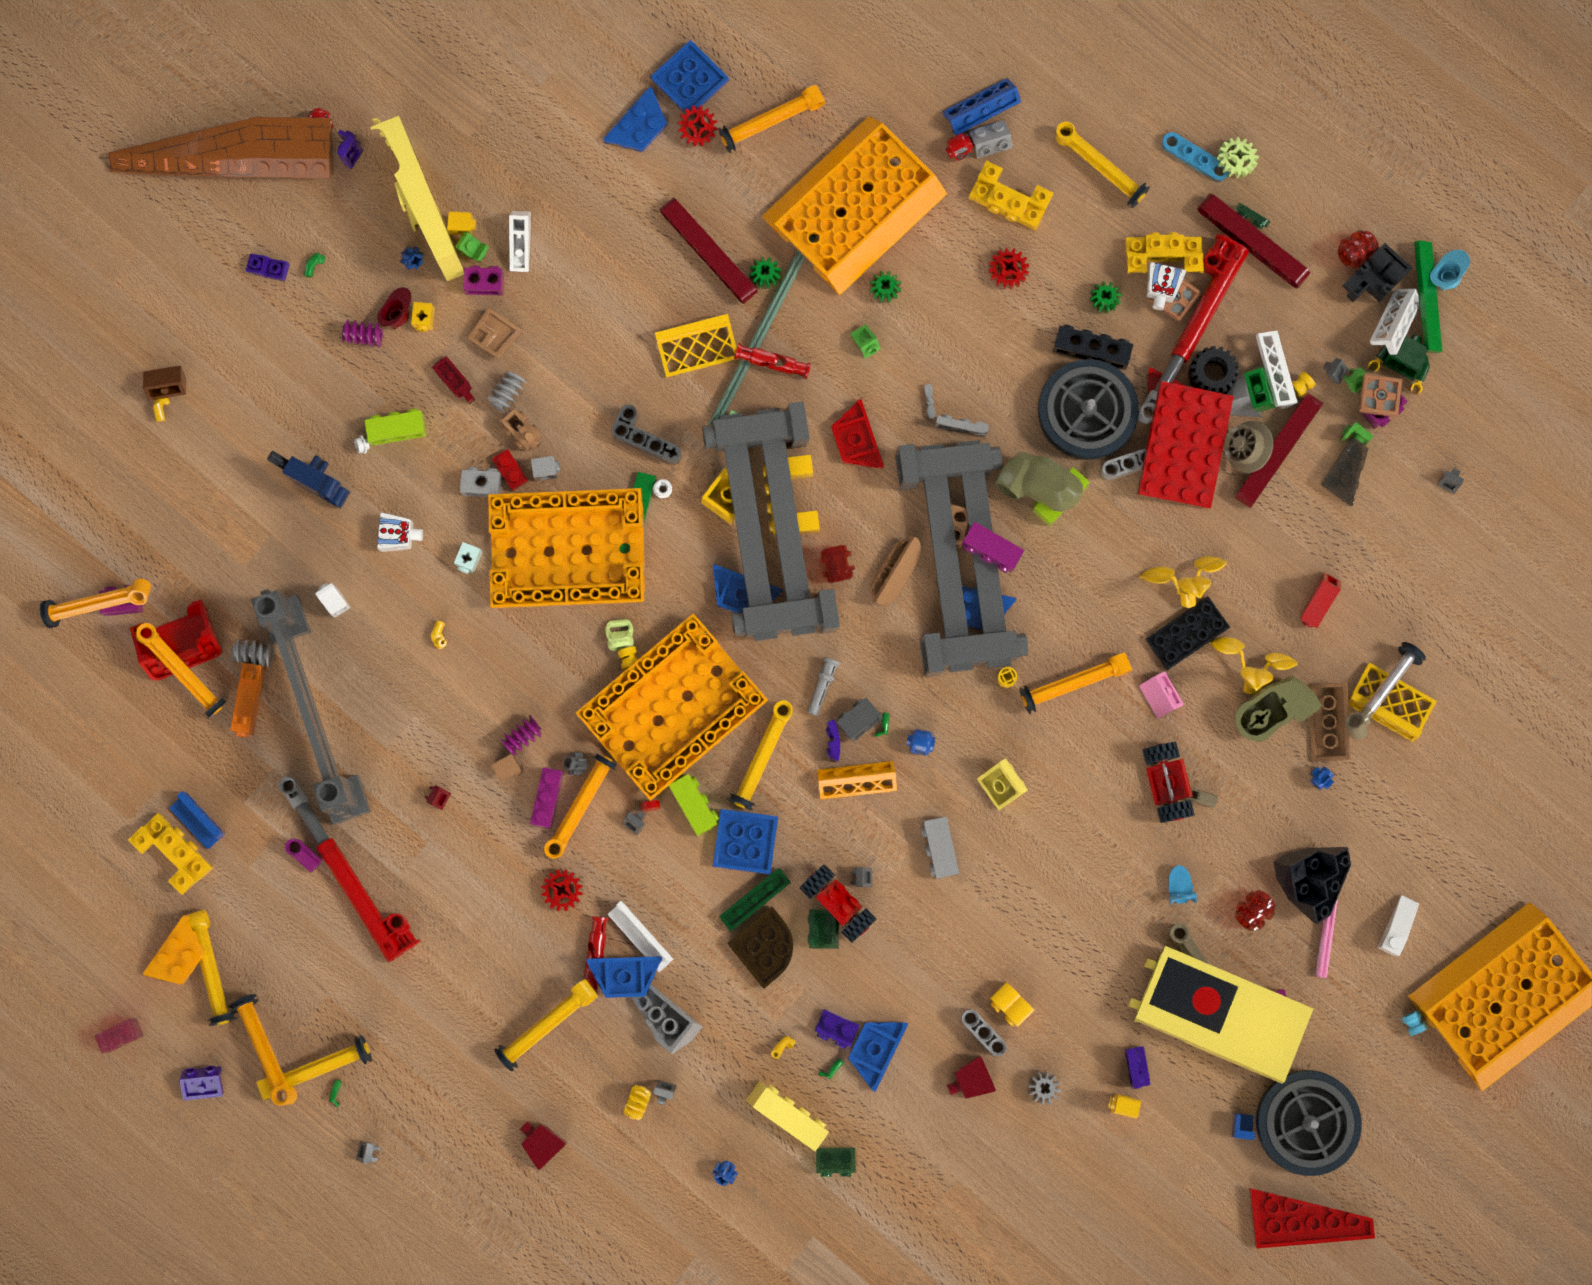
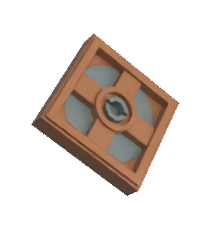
[1149,279,1202,323]
[1359,374,1402,418]

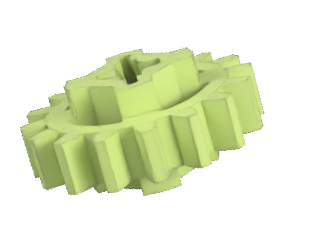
[1217,137,1259,178]

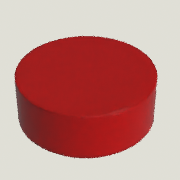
[641,800,661,812]

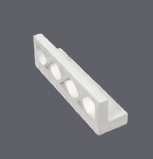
[1370,289,1420,355]
[1255,331,1297,409]
[608,901,674,972]

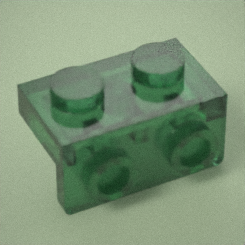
[808,909,839,949]
[816,1148,856,1177]

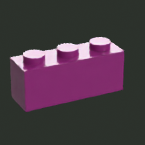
[961,522,1025,573]
[530,767,564,829]

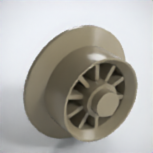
[1224,421,1273,473]

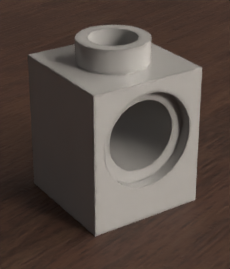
[531,456,561,481]

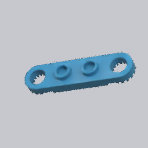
[1162,132,1229,182]

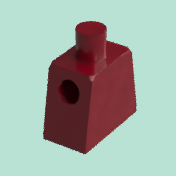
[946,1056,996,1099]
[520,1121,568,1170]

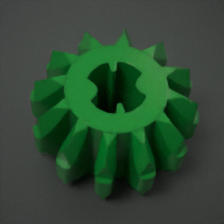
[749,256,781,289]
[870,271,901,303]
[1089,281,1122,314]

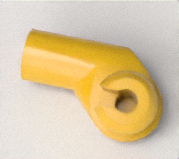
[153,398,170,422]

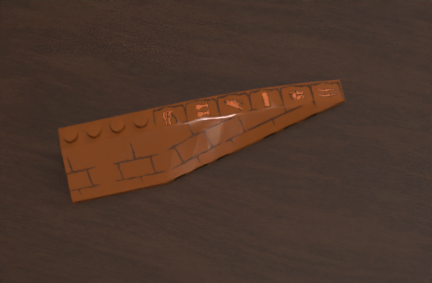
[108,117,334,178]

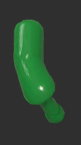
[875,712,890,737]
[819,1059,843,1079]
[329,1079,342,1108]

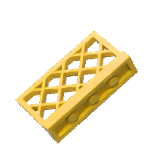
[655,314,739,378]
[1348,662,1437,742]

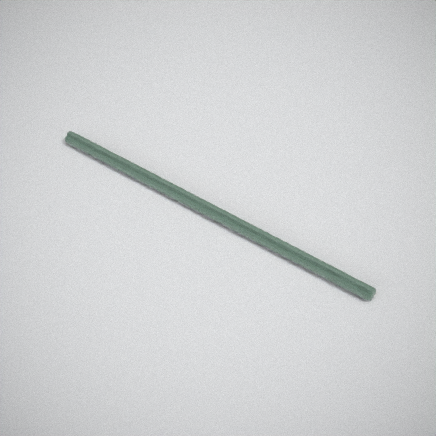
[707,234,817,426]

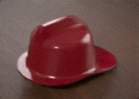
[377,287,412,329]

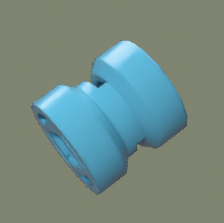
[1401,1010,1428,1036]

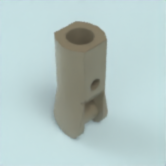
[1185,787,1218,808]

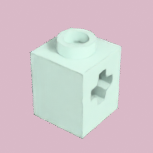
[454,542,483,574]

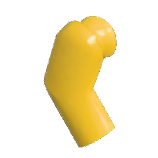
[430,620,447,649]
[771,1036,796,1059]

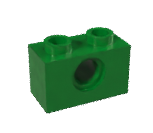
[1244,367,1275,412]

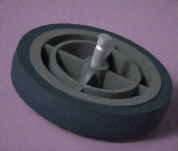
[1038,359,1139,460]
[1256,1070,1362,1176]

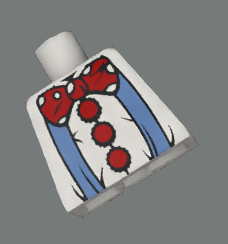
[1147,262,1186,310]
[377,513,423,552]

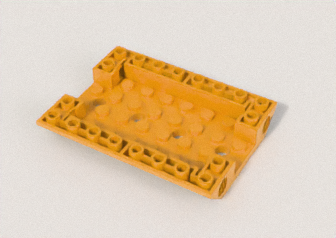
[761,116,947,296]
[488,488,645,608]
[576,613,768,801]
[1408,902,1592,1091]

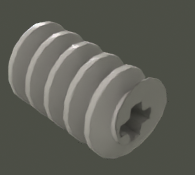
[487,371,527,414]
[231,638,274,667]

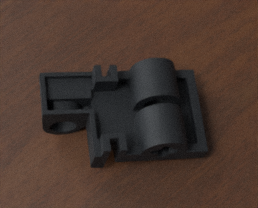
[1343,243,1412,302]

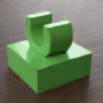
[1343,367,1366,394]

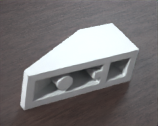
[509,211,531,272]
[1377,895,1419,956]

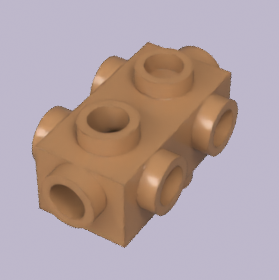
[501,408,542,451]

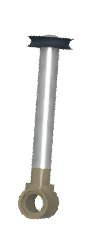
[1345,642,1426,740]

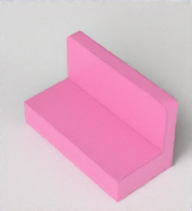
[1139,671,1184,719]

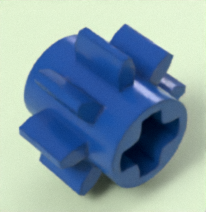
[400,246,424,270]
[1310,766,1334,790]
[712,1161,738,1186]

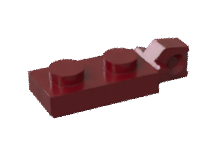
[432,356,475,404]

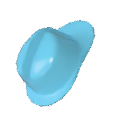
[1430,250,1470,291]

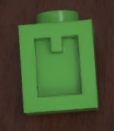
[455,232,489,262]
[850,324,881,358]
[1341,422,1374,445]

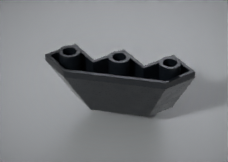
[1273,847,1351,924]

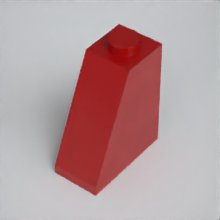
[1300,572,1341,628]

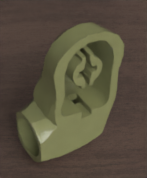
[994,452,1083,512]
[1235,676,1322,742]

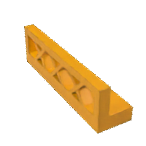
[817,761,897,800]

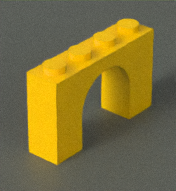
[762,455,820,538]

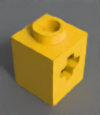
[447,211,476,236]
[411,302,435,332]

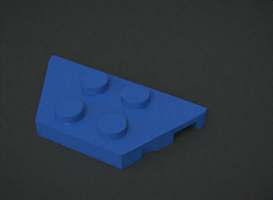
[603,87,667,152]
[713,564,783,613]
[962,586,1016,630]
[586,956,662,998]
[848,1022,908,1092]

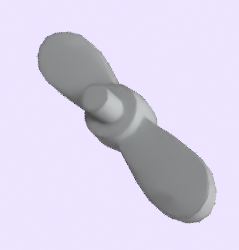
[924,384,936,419]

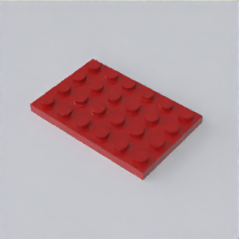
[1137,381,1234,509]

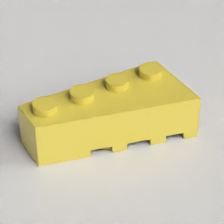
[746,1081,829,1151]

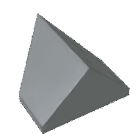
[1227,374,1262,417]

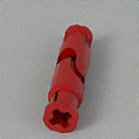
[734,343,811,379]
[583,916,609,996]

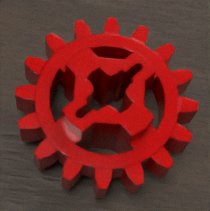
[677,105,718,147]
[988,248,1029,290]
[541,869,584,912]

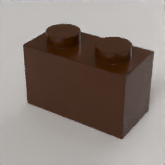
[143,365,186,401]

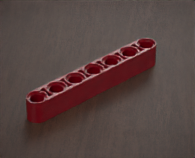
[1197,193,1310,289]
[659,197,758,304]
[1234,393,1323,508]

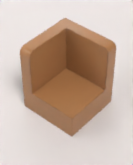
[491,754,522,781]

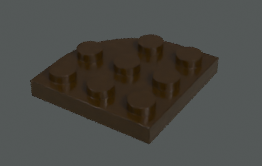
[727,907,793,989]

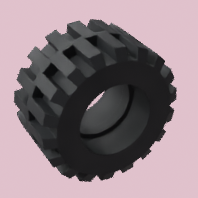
[1188,346,1239,394]

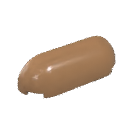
[870,536,921,605]

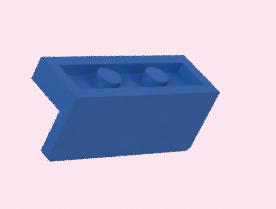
[170,791,225,849]

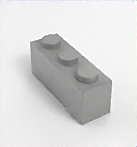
[921,816,960,879]

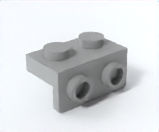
[969,120,1012,158]

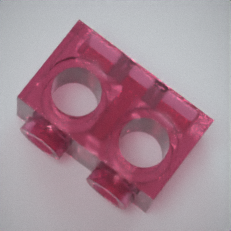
[94,1018,144,1054]

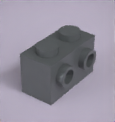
[837,697,883,743]

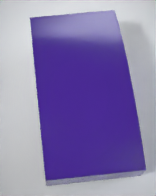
[245,253,290,281]
[825,720,840,763]

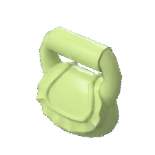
[605,619,634,651]

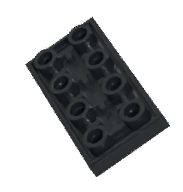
[1145,596,1230,671]

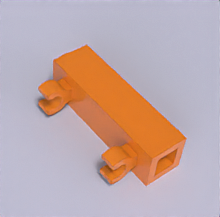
[230,663,265,738]

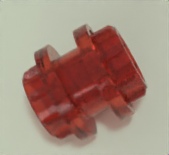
[1338,230,1379,268]
[818,544,855,583]
[1235,890,1276,931]

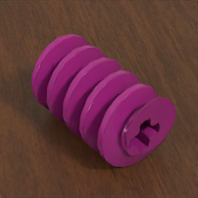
[342,319,383,347]
[500,714,542,756]

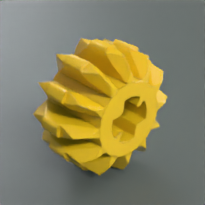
[623,1085,651,1120]

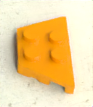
[143,915,205,985]

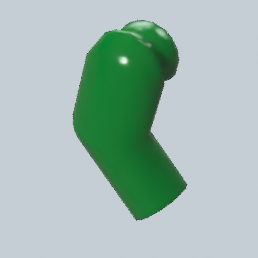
[303,252,326,278]

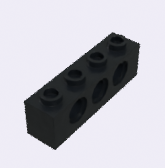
[1053,325,1133,370]

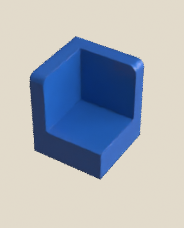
[1232,1113,1255,1140]

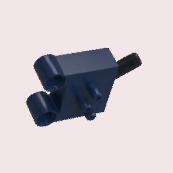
[267,451,350,509]

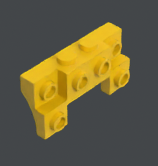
[969,160,1054,231]
[1125,232,1204,274]
[128,813,214,895]

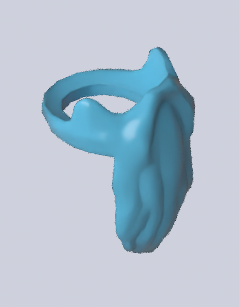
[1168,865,1197,906]

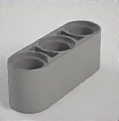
[1100,449,1146,481]
[961,1009,1007,1056]

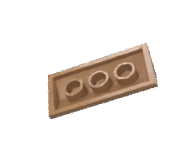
[1309,682,1351,762]

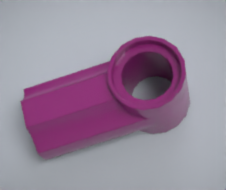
[285,838,323,873]

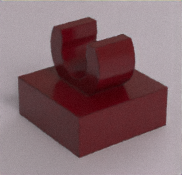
[424,785,451,810]

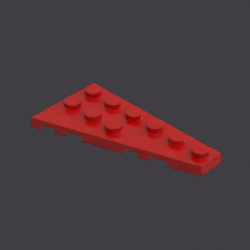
[1249,1188,1375,1249]

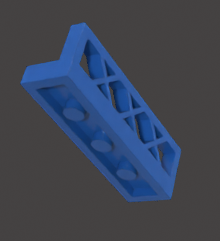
[942,78,1021,135]

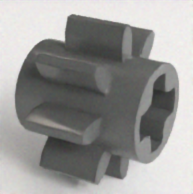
[564,752,588,776]

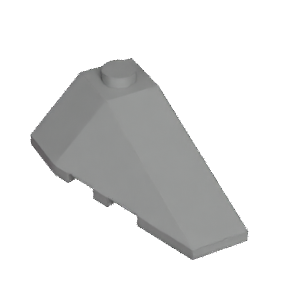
[632,984,703,1054]

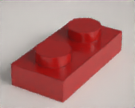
[492,449,529,491]

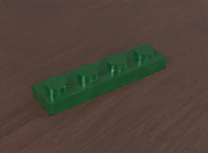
[718,868,791,932]

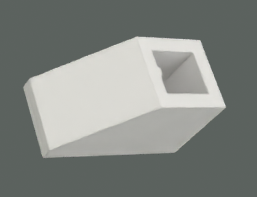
[315,583,351,618]

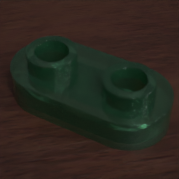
[1235,203,1271,230]

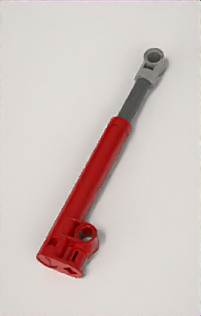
[1138,234,1249,424]
[279,777,421,963]

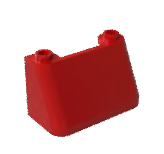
[130,599,222,681]

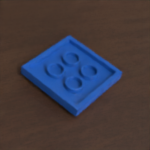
[650,40,729,117]
[713,809,778,874]

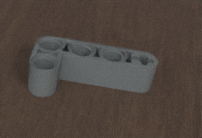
[612,404,682,465]

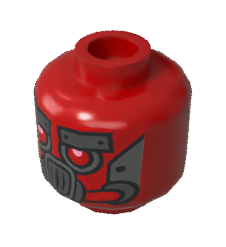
[945,133,974,161]

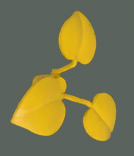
[1140,556,1227,608]
[1209,637,1298,694]

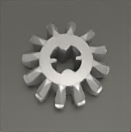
[1027,1071,1061,1105]

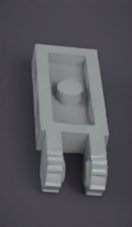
[935,414,989,437]

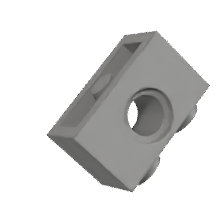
[460,467,502,497]

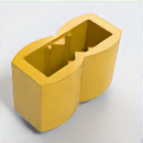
[990,982,1034,1027]
[1108,1093,1141,1119]

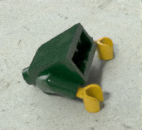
[1368,335,1430,394]

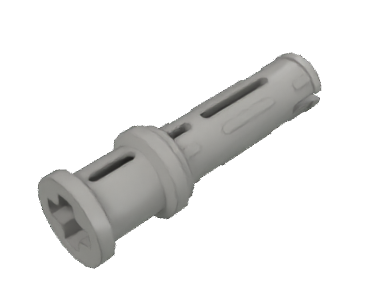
[806,657,840,716]

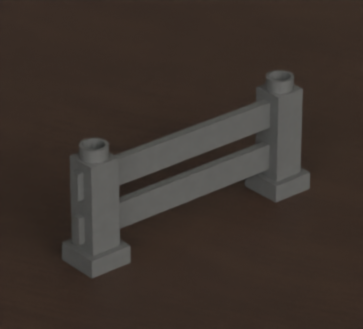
[702,401,840,642]
[895,440,1028,678]
[251,589,372,825]

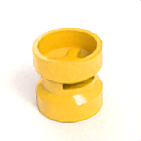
[1292,372,1315,398]
[617,646,638,670]
[997,667,1017,688]

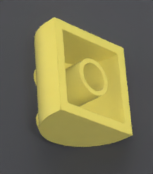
[977,758,1028,810]

